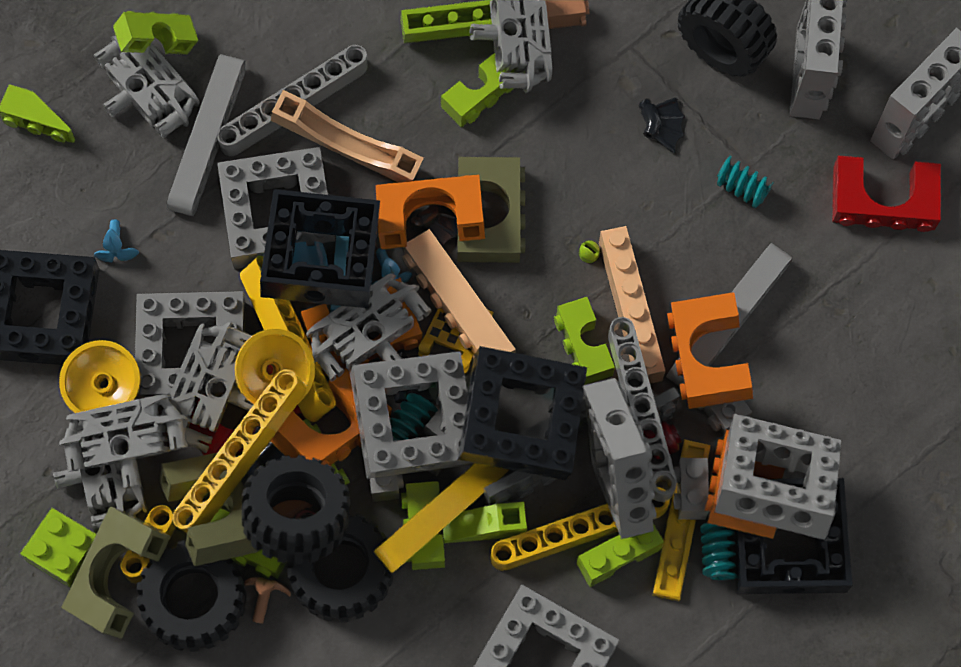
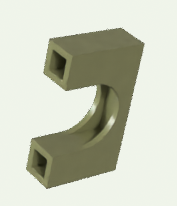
[457,157,525,263]
[160,453,258,566]
[61,506,171,639]

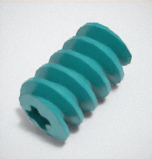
[717,155,774,208]
[390,393,438,442]
[700,522,738,580]

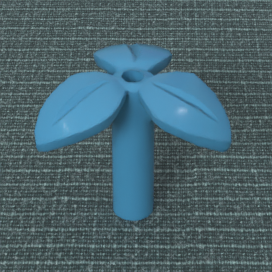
[94,220,139,262]
[371,248,413,285]

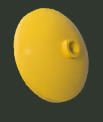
[235,329,315,411]
[59,340,141,413]

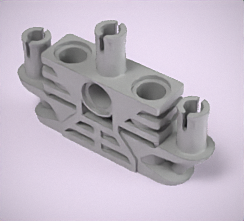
[470,0,552,93]
[93,36,200,138]
[306,273,432,381]
[161,322,253,453]
[59,394,188,488]
[53,420,147,534]

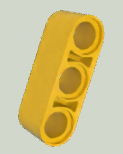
[121,505,176,583]

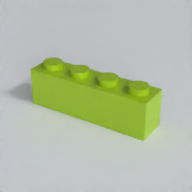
[401,0,492,43]

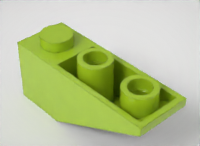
[0,84,75,143]
[443,502,527,543]

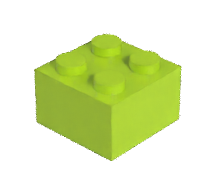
[20,508,96,588]

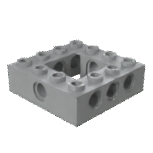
[790,0,847,120]
[870,27,961,160]
[217,147,336,269]
[135,291,246,400]
[350,352,474,479]
[583,378,657,539]
[715,414,841,539]
[474,585,619,667]

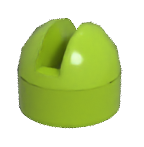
[579,240,600,263]

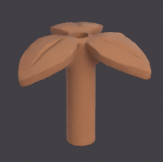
[244,577,291,624]

